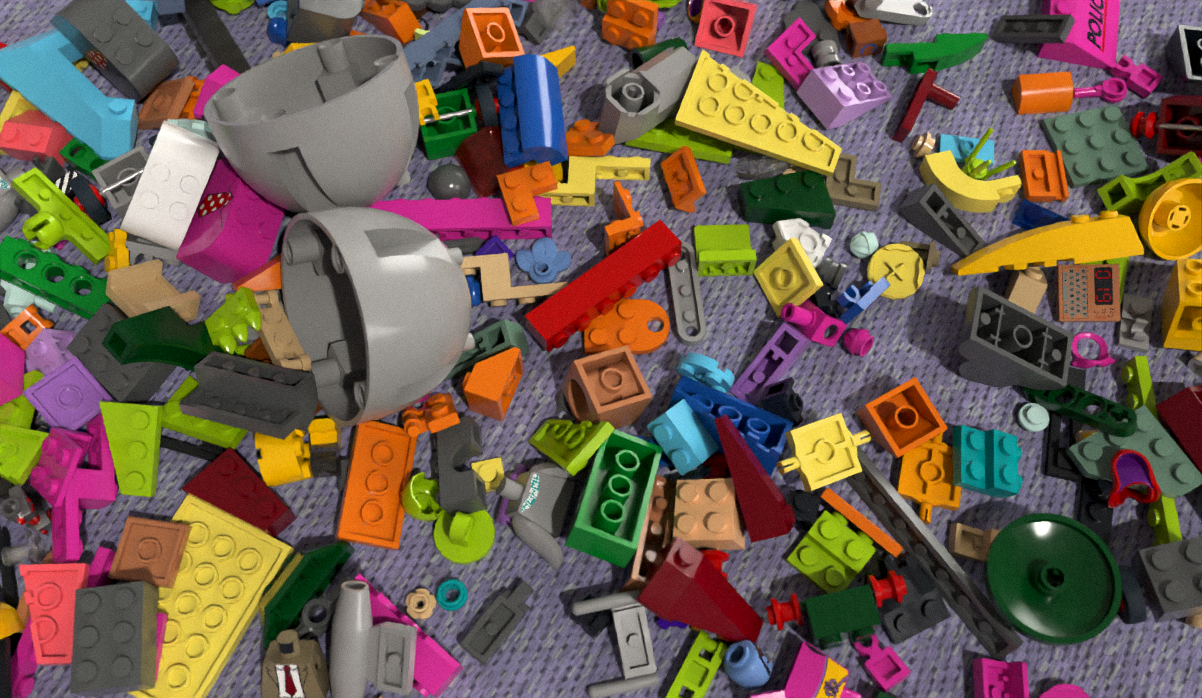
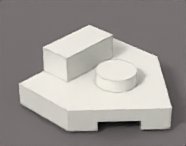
[772,218,832,270]

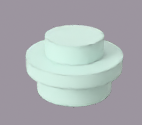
[1018,403,1049,432]

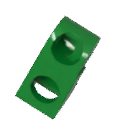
[59,138,109,184]

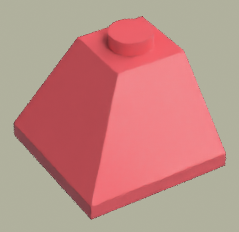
[694,0,758,57]

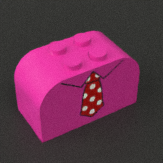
[176,157,286,284]

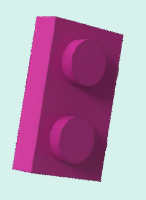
[973,658,1029,698]

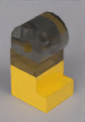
[308,418,341,478]

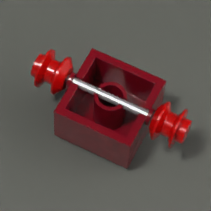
[1129,95,1202,157]

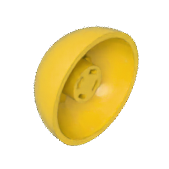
[1138,178,1202,261]

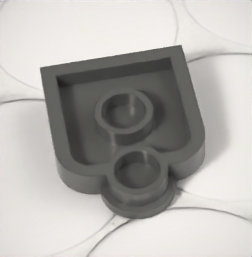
[783,0,840,55]

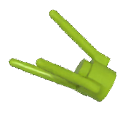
[960,128,1016,181]

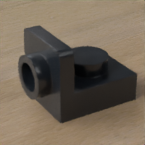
[809,275,845,318]

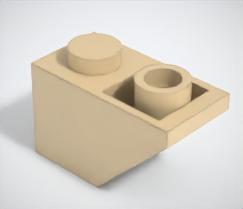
[1004,263,1048,314]

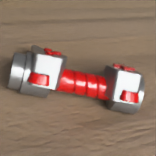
[0,483,52,536]

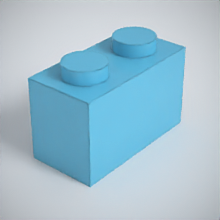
[646,399,719,476]

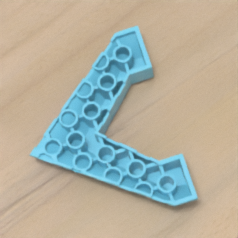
[0,0,159,161]

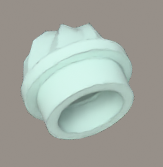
[850,231,879,259]

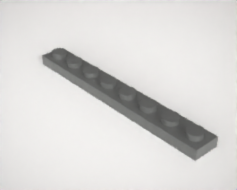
[846,446,1024,661]

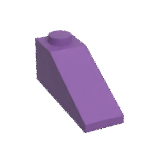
[730,322,812,406]

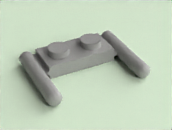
[572,589,659,698]

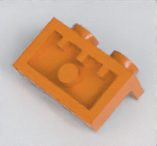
[660,146,706,213]

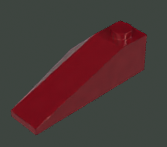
[714,414,795,543]
[635,536,764,643]

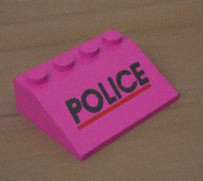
[1037,0,1120,70]

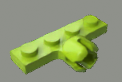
[11,167,110,265]

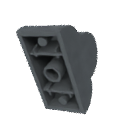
[958,286,1074,390]

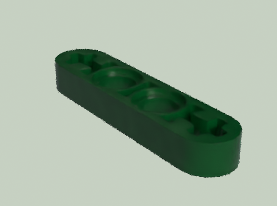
[1022,384,1138,438]

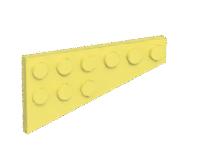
[675,49,842,177]

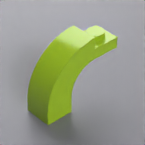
[1097,151,1202,215]

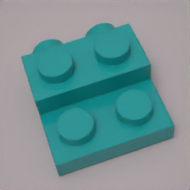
[953,424,1023,498]

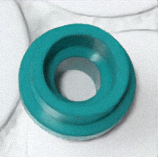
[436,579,468,611]

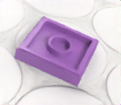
[22,356,115,431]

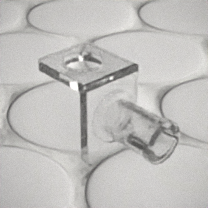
[1,528,83,567]

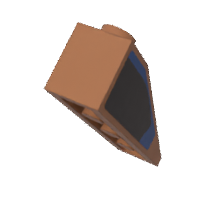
[619,475,677,593]

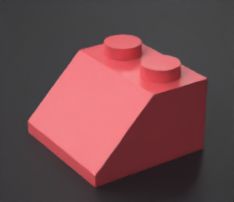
[0,110,73,167]

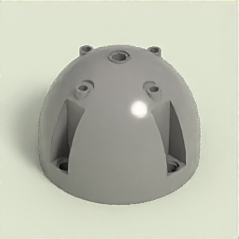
[204,34,419,214]
[281,207,475,427]

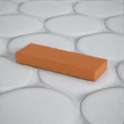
[820,488,903,558]

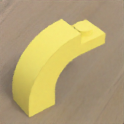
[919,150,1022,213]

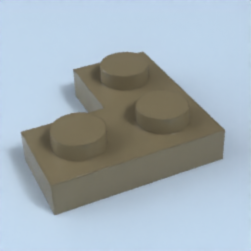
[825,153,881,212]

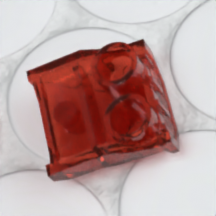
[455,126,525,197]

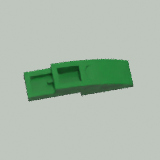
[881,32,988,74]

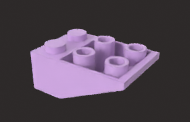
[796,61,893,130]

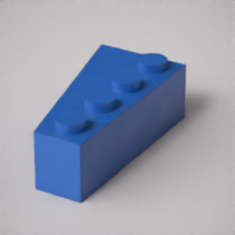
[667,376,794,478]

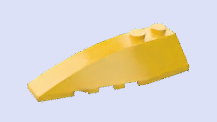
[950,210,1144,276]

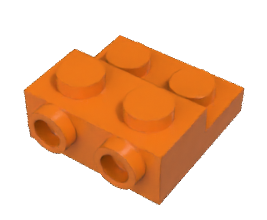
[602,0,659,50]

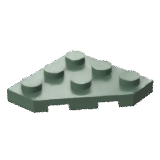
[1065,405,1202,499]

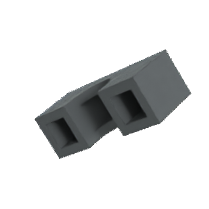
[434,415,487,518]

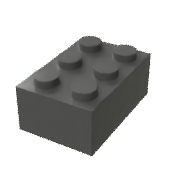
[66,303,177,404]
[70,581,158,698]

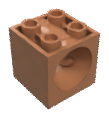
[561,345,653,429]

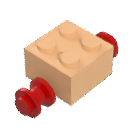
[673,453,746,581]

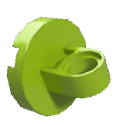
[433,510,496,565]

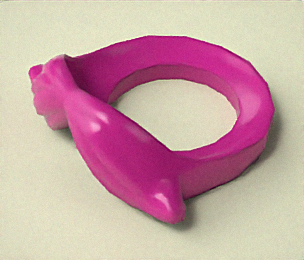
[1071,332,1116,369]

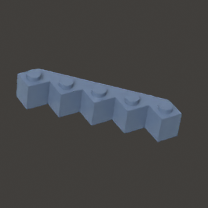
[403,0,529,87]

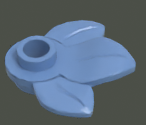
[516,237,571,285]

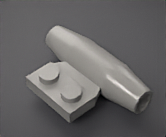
[329,581,417,698]

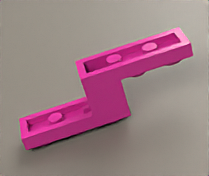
[52,413,118,564]
[11,547,116,698]

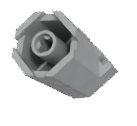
[598,47,698,145]

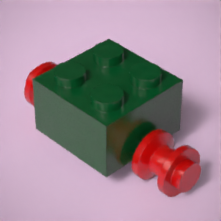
[765,570,907,651]

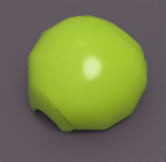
[401,472,445,522]

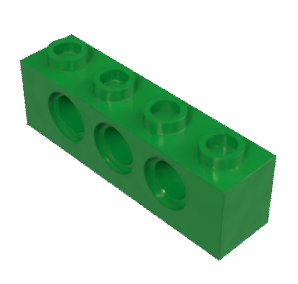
[0,236,115,321]

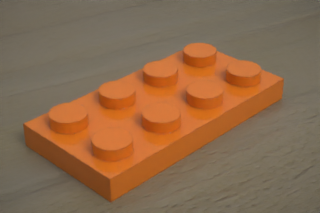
[335,421,417,551]

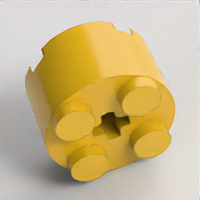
[255,429,313,487]

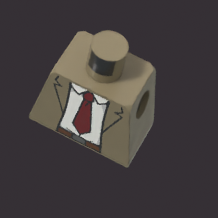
[261,630,330,698]

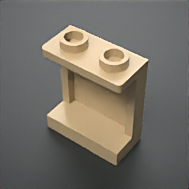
[106,259,201,322]

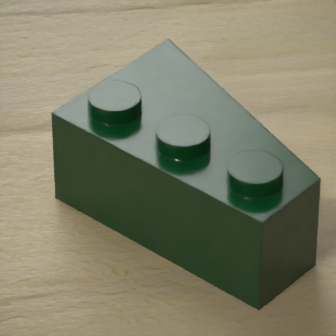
[737,170,836,230]

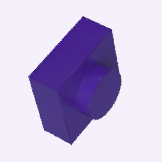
[475,234,515,261]

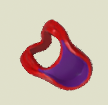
[1107,449,1161,508]

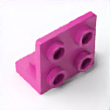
[30,427,92,507]

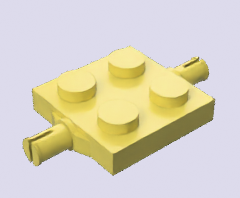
[777,413,871,492]

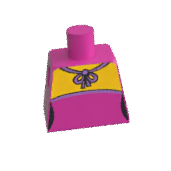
[782,641,862,698]

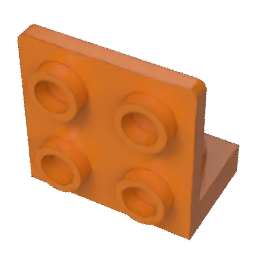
[604,180,643,257]

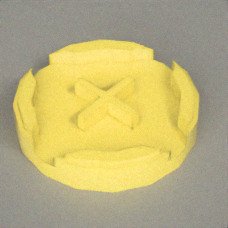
[867,243,925,300]

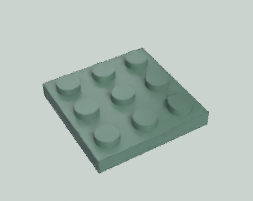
[1041,104,1150,189]

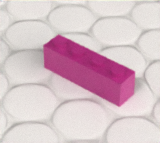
[354,573,463,698]

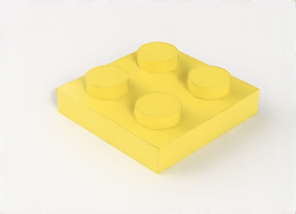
[753,238,823,318]

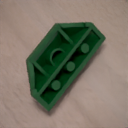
[259,541,355,651]

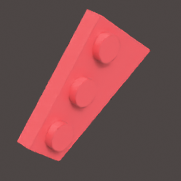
[19,563,90,666]

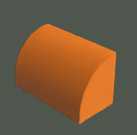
[1011,71,1073,115]

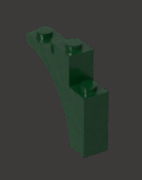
[101,306,240,372]

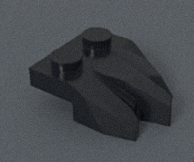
[864,551,951,645]

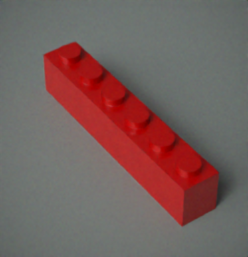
[525,220,682,352]

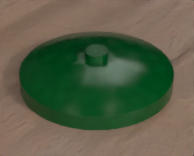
[984,513,1122,646]

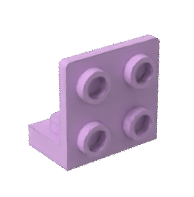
[24,328,95,409]

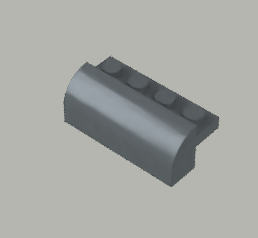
[179,351,318,440]

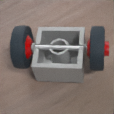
[69,134,158,224]

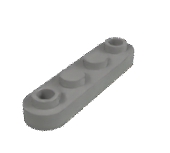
[667,241,706,346]

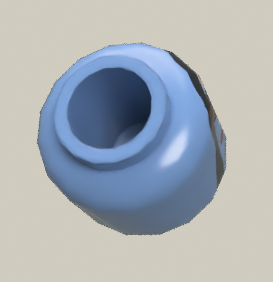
[724,640,773,690]

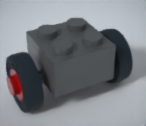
[1117,536,1202,624]

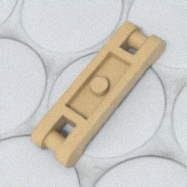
[253,290,312,372]

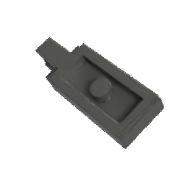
[459,581,534,666]

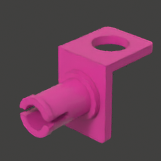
[781,299,847,347]

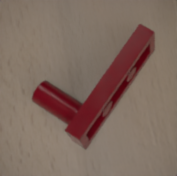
[892,68,960,143]

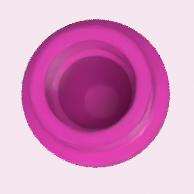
[844,328,874,357]

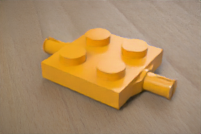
[896,432,962,524]

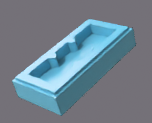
[938,134,994,167]

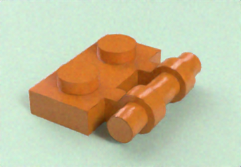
[402,393,460,437]

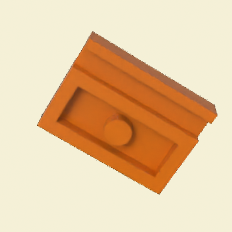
[1018,150,1069,202]

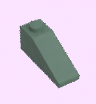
[442,319,530,382]

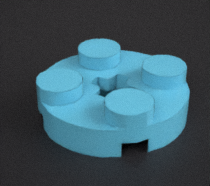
[676,353,735,393]

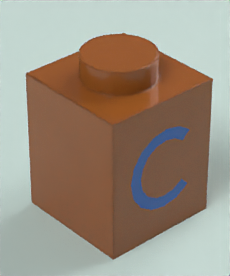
[844,18,887,58]

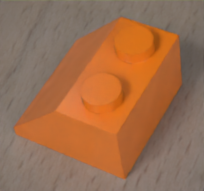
[459,8,525,70]
[462,347,524,422]
[856,377,948,459]

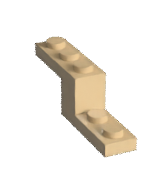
[460,253,568,308]

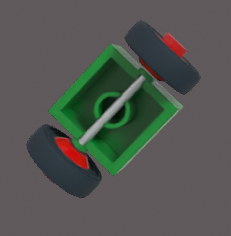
[415,83,500,161]

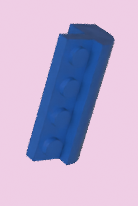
[497,54,568,168]

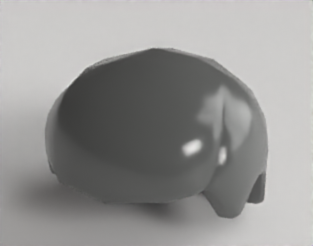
[428,163,471,200]

